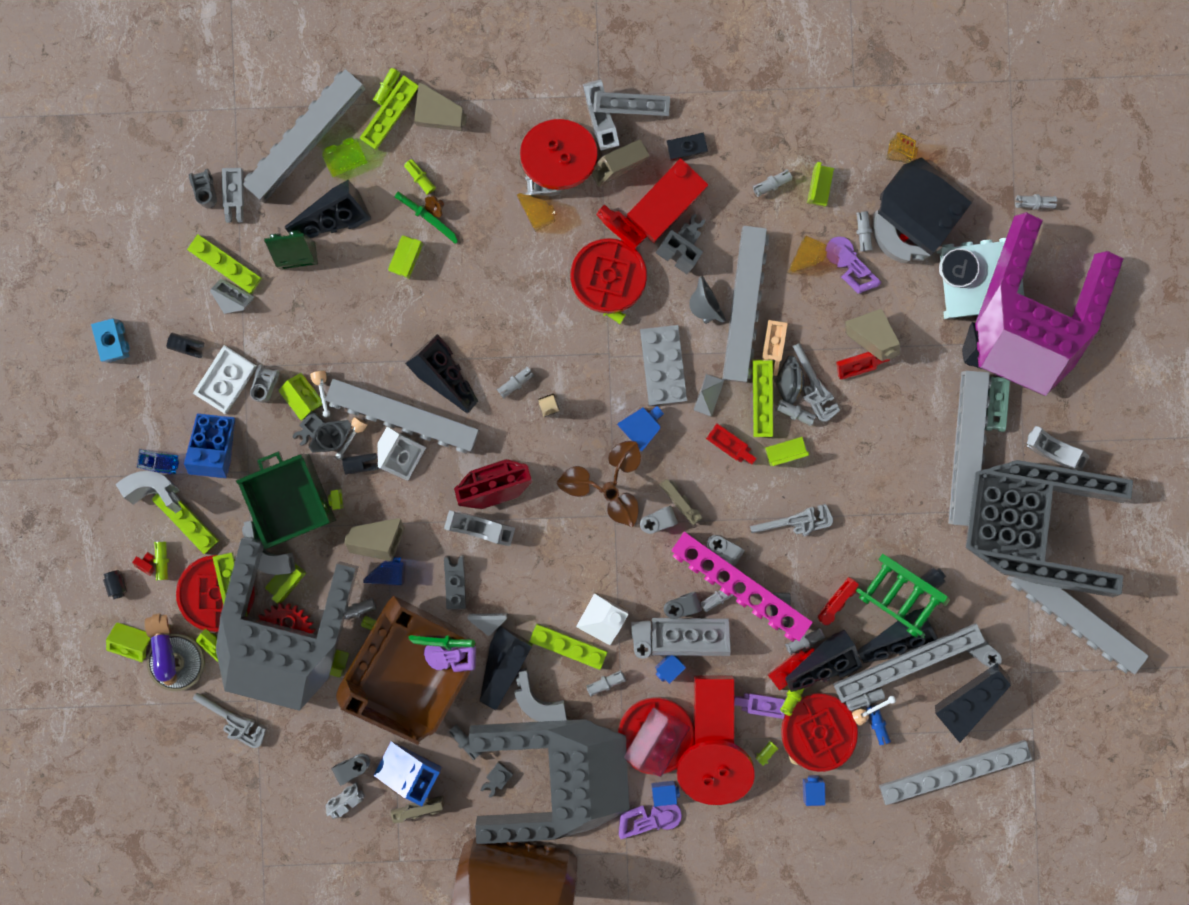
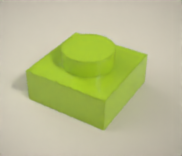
[328,489,344,510]

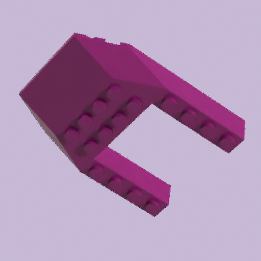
[975,212,1124,396]

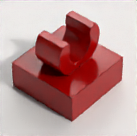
[132,552,155,576]

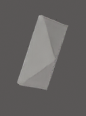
[210,279,254,314]
[694,374,724,416]
[468,613,508,636]

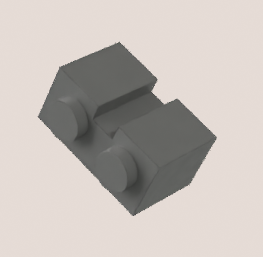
[656,230,703,274]

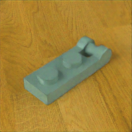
[985,377,1010,432]

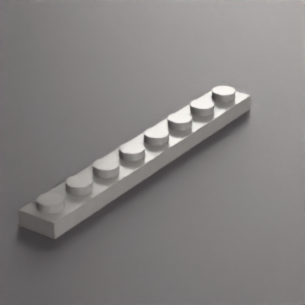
[833,623,985,703]
[879,740,1032,805]

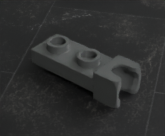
[444,555,466,609]

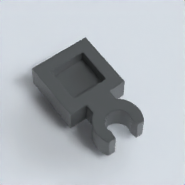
[678,214,705,245]
[293,411,325,446]
[480,761,513,798]

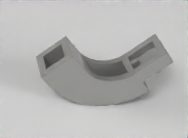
[582,79,619,150]
[873,210,930,263]
[1027,426,1089,471]
[116,471,182,513]
[444,510,515,546]
[239,521,295,575]
[515,668,567,722]

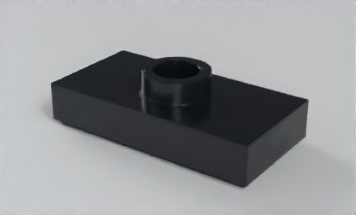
[666,132,708,161]

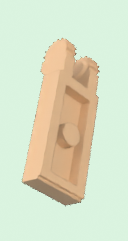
[762,320,788,376]

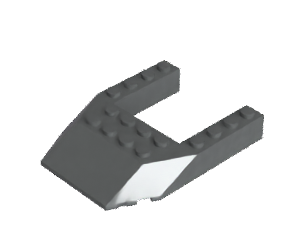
[966,460,1133,597]
[216,537,359,711]
[469,719,629,844]

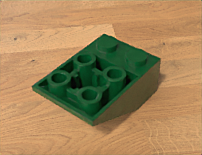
[264,231,318,270]

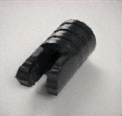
[166,332,205,359]
[342,453,380,475]

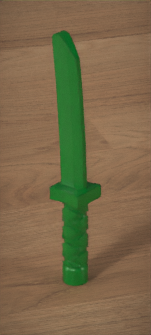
[394,191,458,244]
[409,635,475,650]

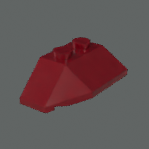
[454,459,532,510]

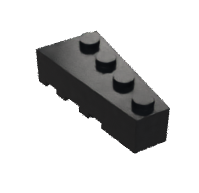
[935,662,1011,743]

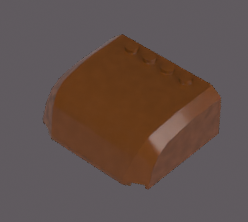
[336,596,476,745]
[451,837,577,905]

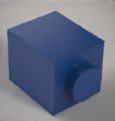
[655,655,686,684]
[803,775,825,806]
[651,780,680,807]

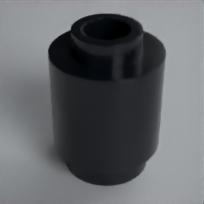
[920,567,946,595]
[103,570,127,600]

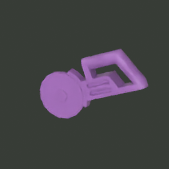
[825,236,881,294]
[424,645,476,672]
[619,804,682,839]

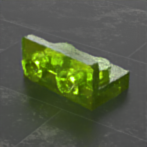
[322,137,368,178]

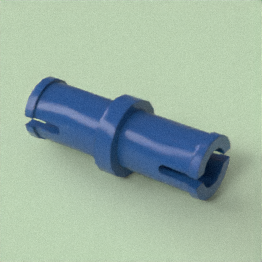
[866,704,891,745]

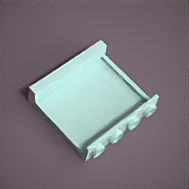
[937,238,1024,319]

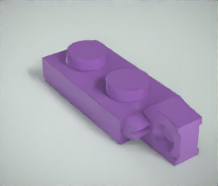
[734,693,786,719]

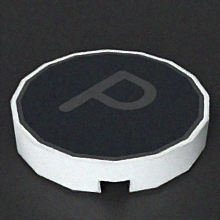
[939,248,979,288]

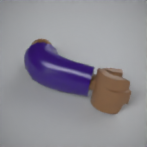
[145,613,177,686]

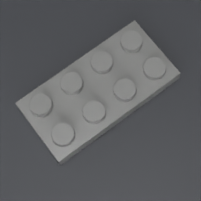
[640,325,687,406]
[652,618,731,656]

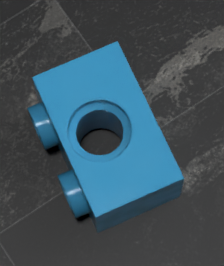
[91,318,130,363]

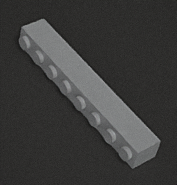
[243,69,365,203]
[722,226,769,383]
[948,371,991,526]
[325,379,480,454]
[1007,576,1149,674]

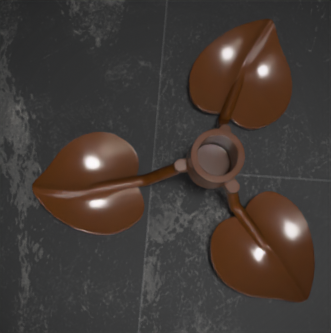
[556,441,641,527]

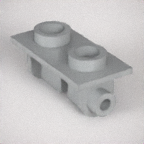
[326,782,365,819]

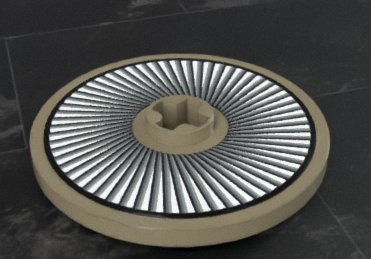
[147,633,205,691]

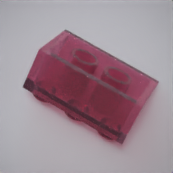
[624,707,690,777]

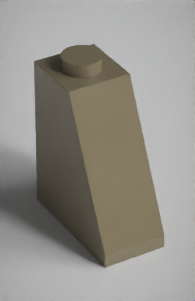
[414,83,467,131]
[592,139,649,187]
[845,309,900,361]
[345,518,405,561]

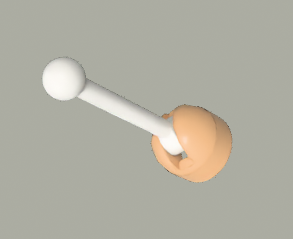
[310,371,330,417]
[336,417,368,460]
[852,696,896,725]

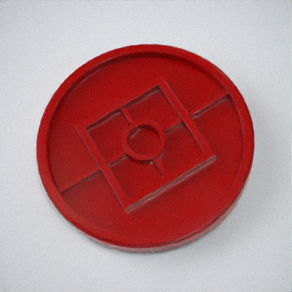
[520,119,597,190]
[570,238,647,314]
[176,555,255,632]
[781,694,858,772]
[618,697,694,775]
[677,740,755,805]

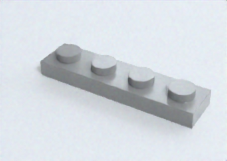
[593,92,670,116]

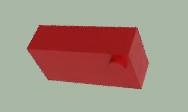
[627,158,709,244]
[694,675,734,745]

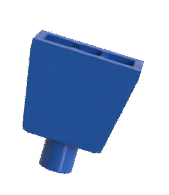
[617,406,664,451]

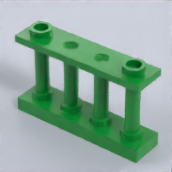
[856,554,950,638]

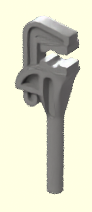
[793,343,840,422]
[750,504,833,536]
[193,693,267,748]

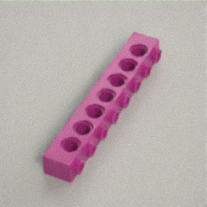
[671,532,813,642]

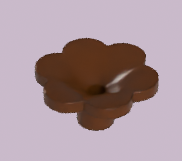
[425,196,444,218]

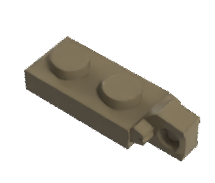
[659,479,702,525]
[390,796,445,823]

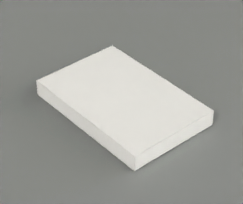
[193,345,257,414]

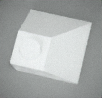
[378,427,426,481]
[576,593,628,645]

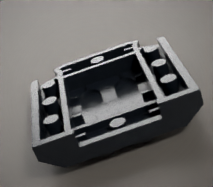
[878,157,974,255]

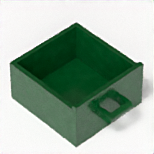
[236,451,336,549]

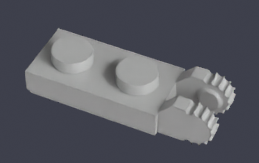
[222,168,244,223]

